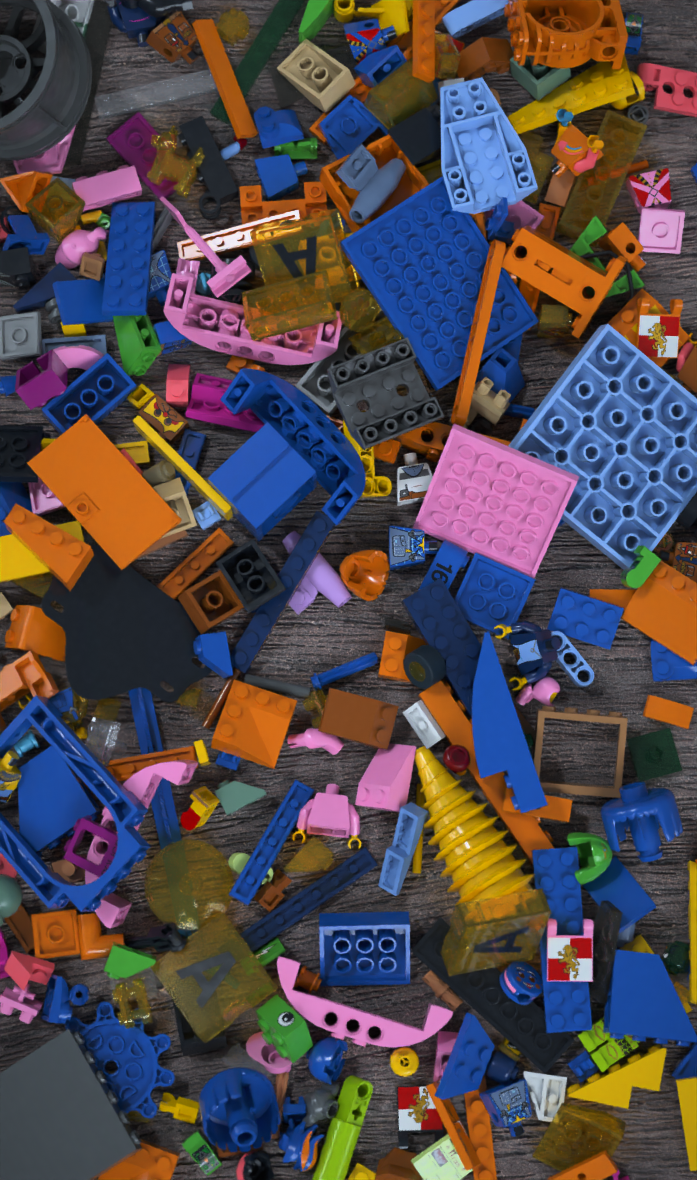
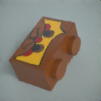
[138,393,189,445]

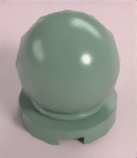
[0,874,23,927]

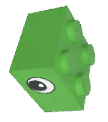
[256,994,313,1063]

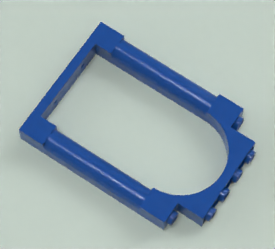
[0,695,151,912]

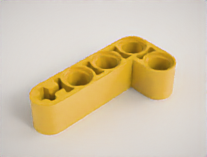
[343,410,392,498]

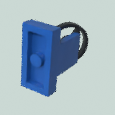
[0,206,50,255]

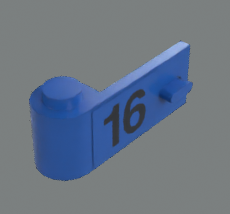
[419,539,470,590]

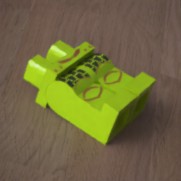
[576,1016,640,1072]

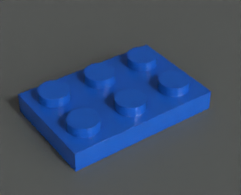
[547,587,624,650]

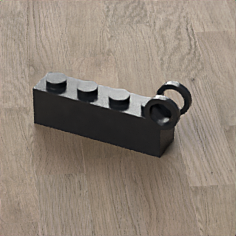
[178,116,239,220]

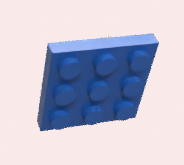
[454,553,536,640]

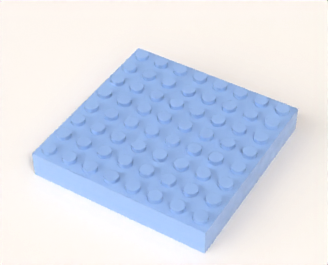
[509,324,697,570]

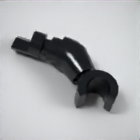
[120,0,193,18]

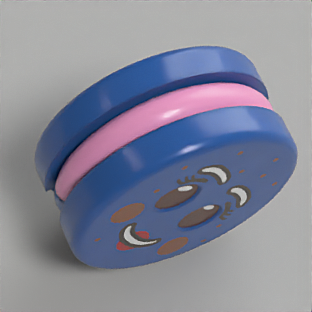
[499,960,543,1005]

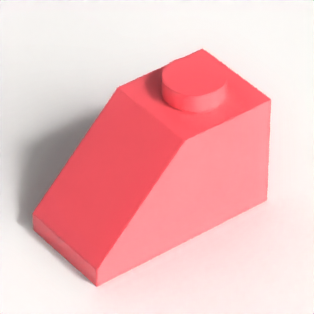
[166,364,190,407]

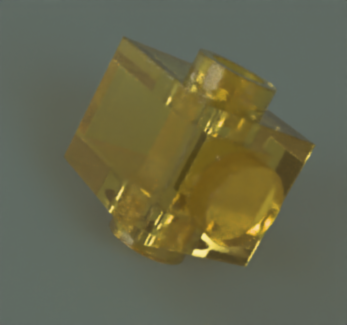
[216,8,249,47]

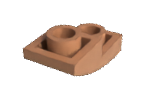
[544,169,576,207]

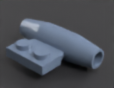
[336,144,406,223]

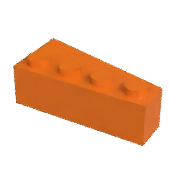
[4,504,94,591]

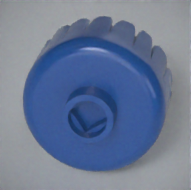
[600,782,683,862]
[199,1067,281,1152]

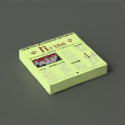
[411,1134,473,1180]

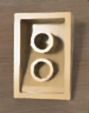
[277,39,356,114]

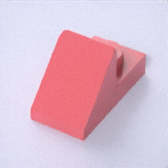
[4,951,55,990]

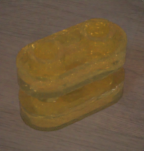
[112,978,153,1029]

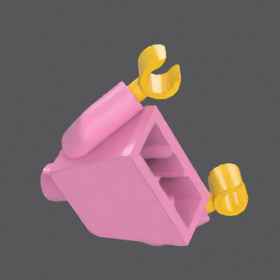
[292,784,361,849]

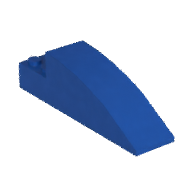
[471,631,548,814]

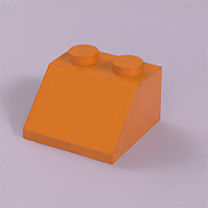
[378,631,426,683]

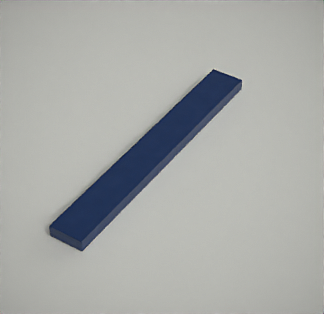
[218,847,378,966]

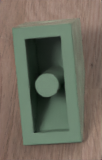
[215,779,267,816]

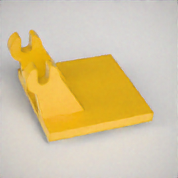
[353,0,409,43]

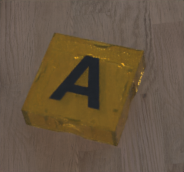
[249,208,361,314]
[441,888,551,976]
[150,912,279,1043]

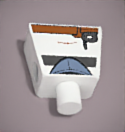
[397,453,433,506]

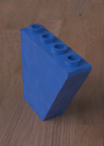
[18,746,102,858]
[603,949,697,1047]

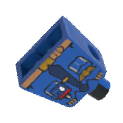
[153,321,192,357]

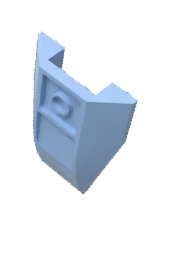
[440,77,538,214]

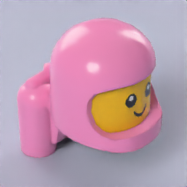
[515,676,560,706]

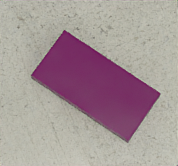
[106,112,194,203]

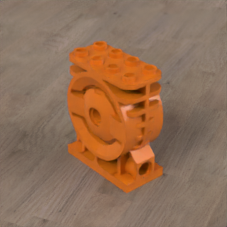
[504,0,628,69]

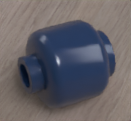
[485,1051,519,1085]

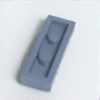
[41,335,107,356]

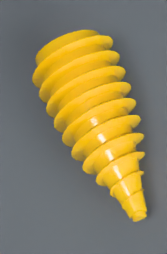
[414,746,536,929]

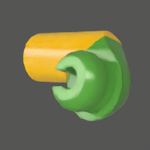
[81,210,111,229]

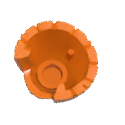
[339,550,390,601]

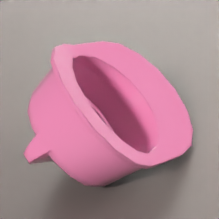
[246,1032,292,1074]

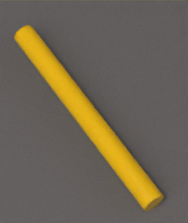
[412,784,425,874]

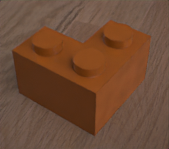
[452,37,514,81]

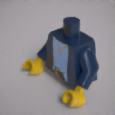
[494,621,561,690]

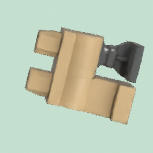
[449,377,511,436]

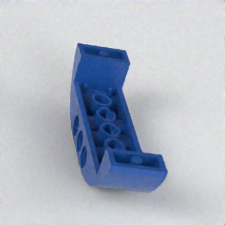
[220,368,366,525]

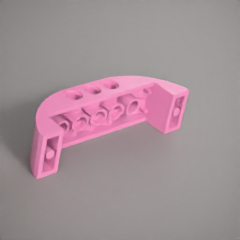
[163,273,344,365]
[85,760,199,929]
[277,956,453,1047]

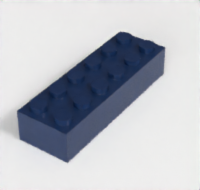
[400,578,481,715]

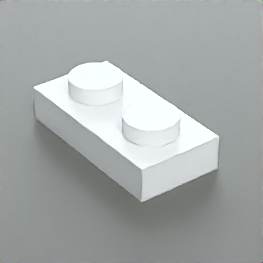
[403,700,446,749]

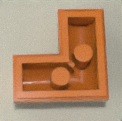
[77,913,125,960]

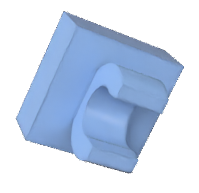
[192,501,221,530]

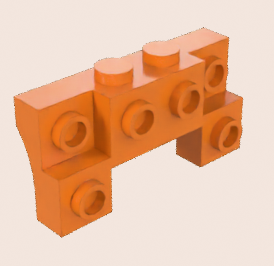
[239,181,328,231]
[0,651,59,732]

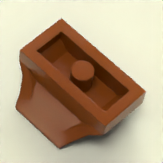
[374,1147,422,1180]

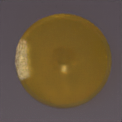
[145,839,234,931]

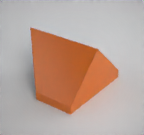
[0,170,53,214]

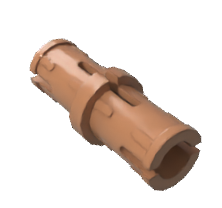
[422,970,463,1011]

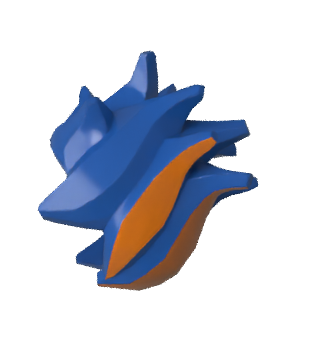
[278,1118,324,1172]

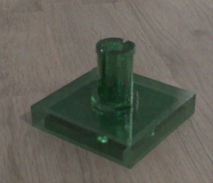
[627,728,682,782]

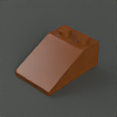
[318,688,399,750]

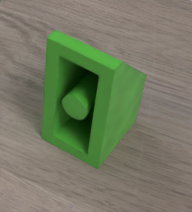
[104,942,156,980]

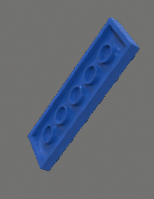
[102,202,156,316]

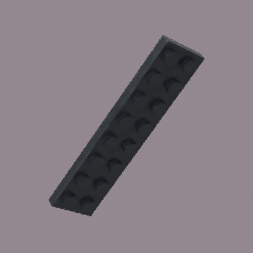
[410,917,575,1074]

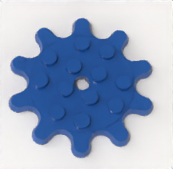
[65,1002,175,1119]

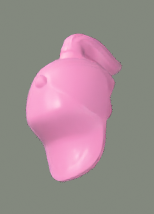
[55,227,110,269]

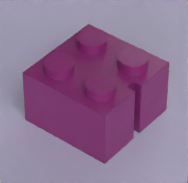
[15,349,68,410]

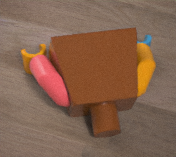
[676,333,697,394]

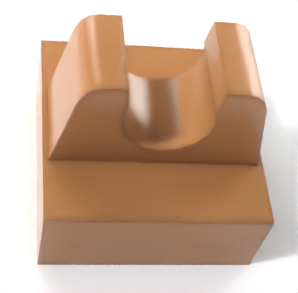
[79,252,105,281]

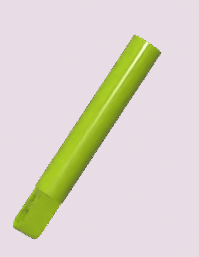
[312,1075,373,1180]

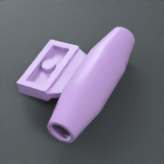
[277,531,352,615]

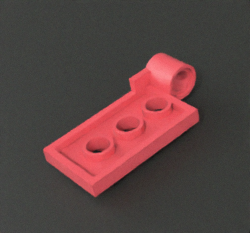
[635,63,697,117]

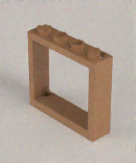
[532,706,628,798]

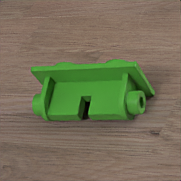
[274,138,318,160]

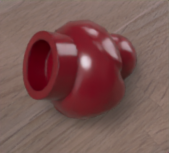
[443,744,470,776]

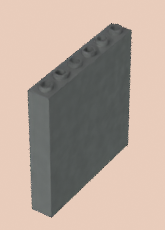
[0,1029,142,1180]

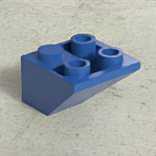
[475,347,525,403]

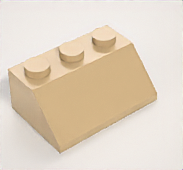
[152,477,197,539]

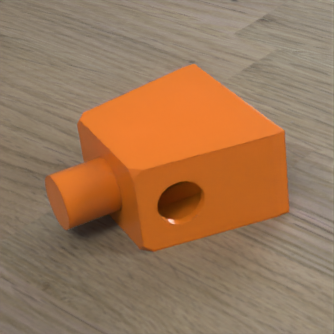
[598,222,647,272]

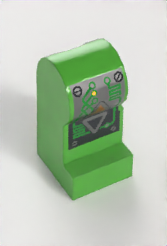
[621,546,661,588]
[181,1129,223,1176]

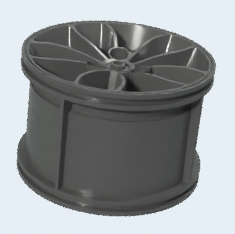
[0,0,92,161]

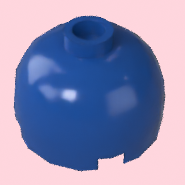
[306,1037,348,1085]

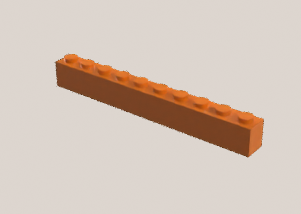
[418,680,555,867]

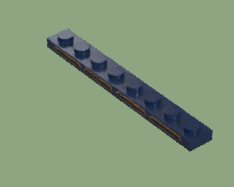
[230,511,336,674]

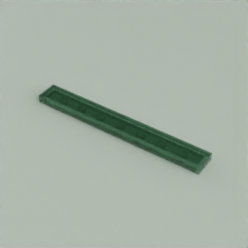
[210,0,306,125]

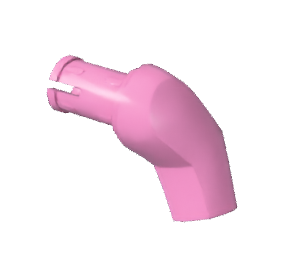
[288,728,344,755]

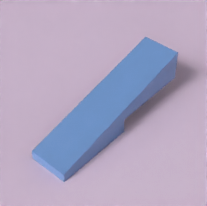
[378,802,429,896]

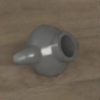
[302,1080,340,1126]

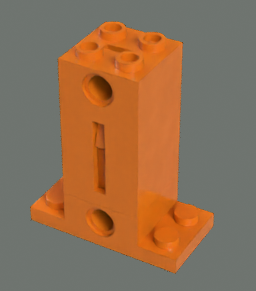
[501,225,628,339]

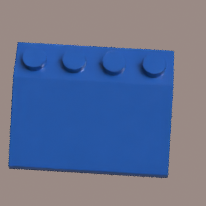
[319,911,410,986]

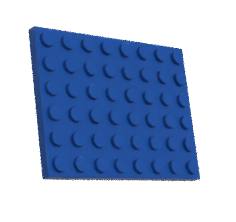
[339,176,539,391]

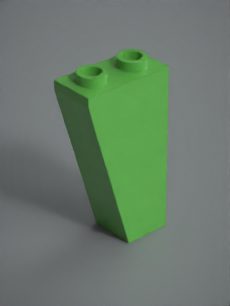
[113,314,162,376]

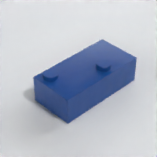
[41,353,137,435]

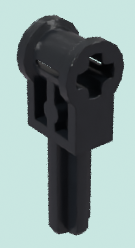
[125,922,187,952]

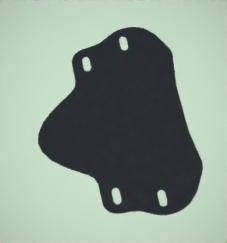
[41,544,213,702]

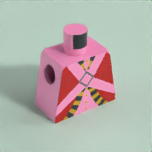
[626,168,671,214]

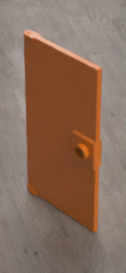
[27,414,182,570]

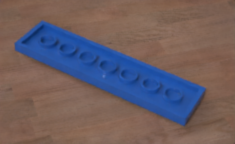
[532,847,592,1033]

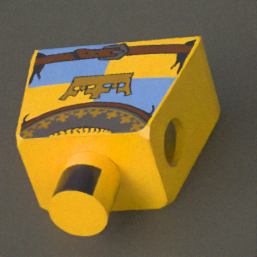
[0,751,22,803]

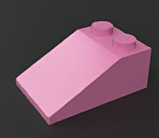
[355,744,416,812]

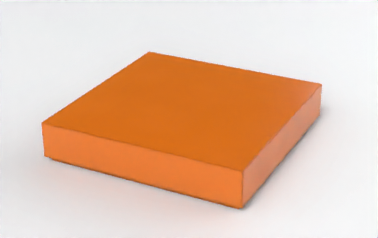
[31,909,80,959]

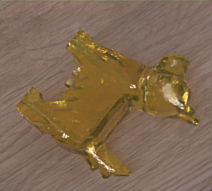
[146,125,205,199]

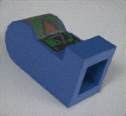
[624,12,643,55]

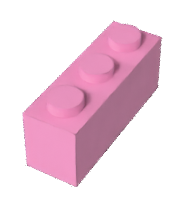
[72,165,142,213]

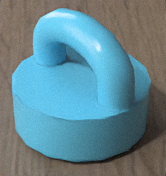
[196,272,213,296]

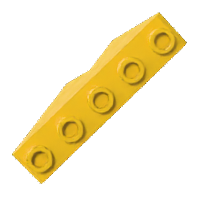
[566,1044,667,1109]

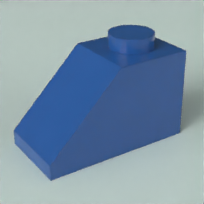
[354,45,407,90]
[193,631,233,679]

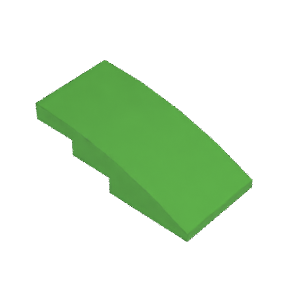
[299,0,334,45]

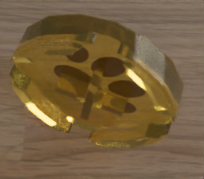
[339,288,380,332]

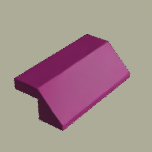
[185,373,265,432]

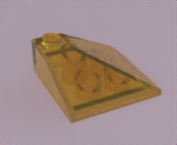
[532,1103,626,1174]

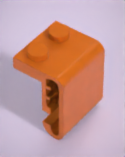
[5,605,66,662]

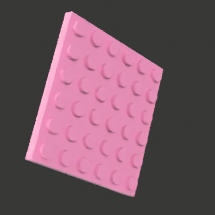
[413,424,579,579]

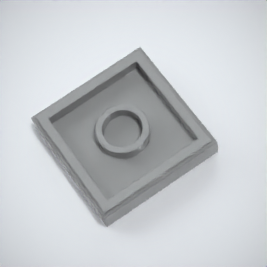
[0,311,42,360]

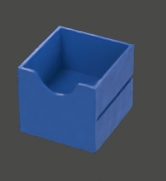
[207,422,317,541]

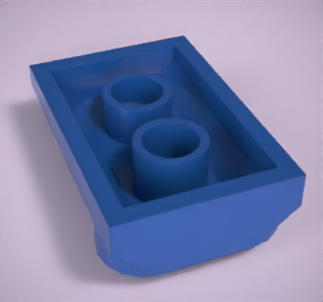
[651,639,697,682]

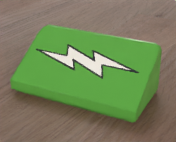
[241,937,286,976]

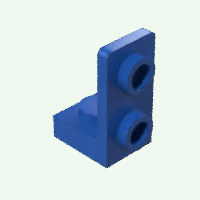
[485,197,515,245]

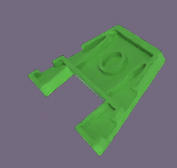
[570,215,645,298]

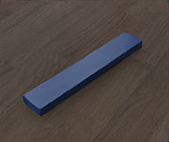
[229,779,315,906]

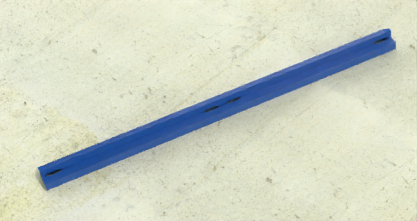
[128,687,202,939]

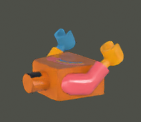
[550,109,604,178]

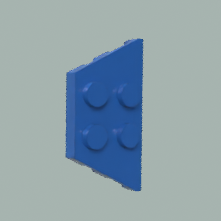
[435,1012,495,1100]

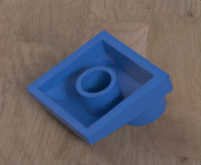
[253,107,304,149]
[41,974,73,1024]

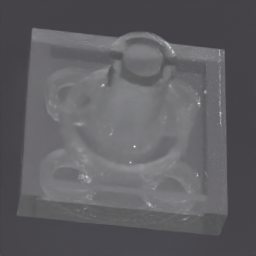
[84,717,127,766]

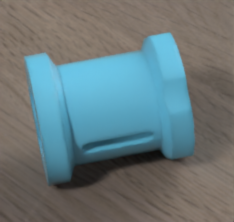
[14,730,40,758]

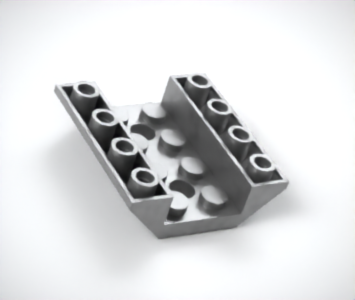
[327,337,444,450]

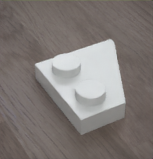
[523,1071,567,1123]

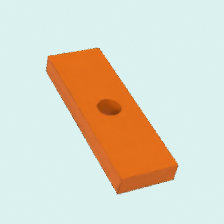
[502,788,573,823]
[548,1150,618,1180]

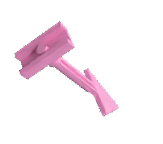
[159,196,251,298]

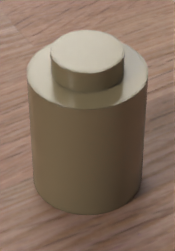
[142,460,176,487]

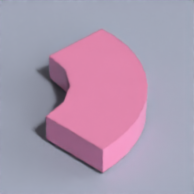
[54,345,104,371]

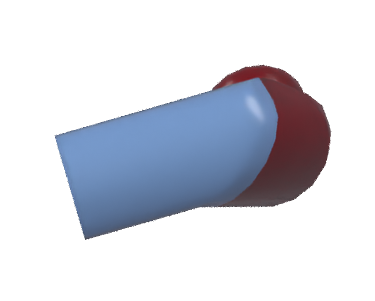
[219,135,247,161]

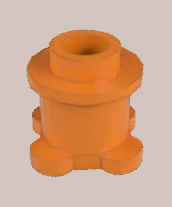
[294,966,322,994]

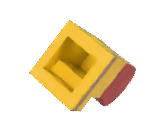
[180,786,220,831]

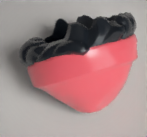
[236,1150,275,1180]

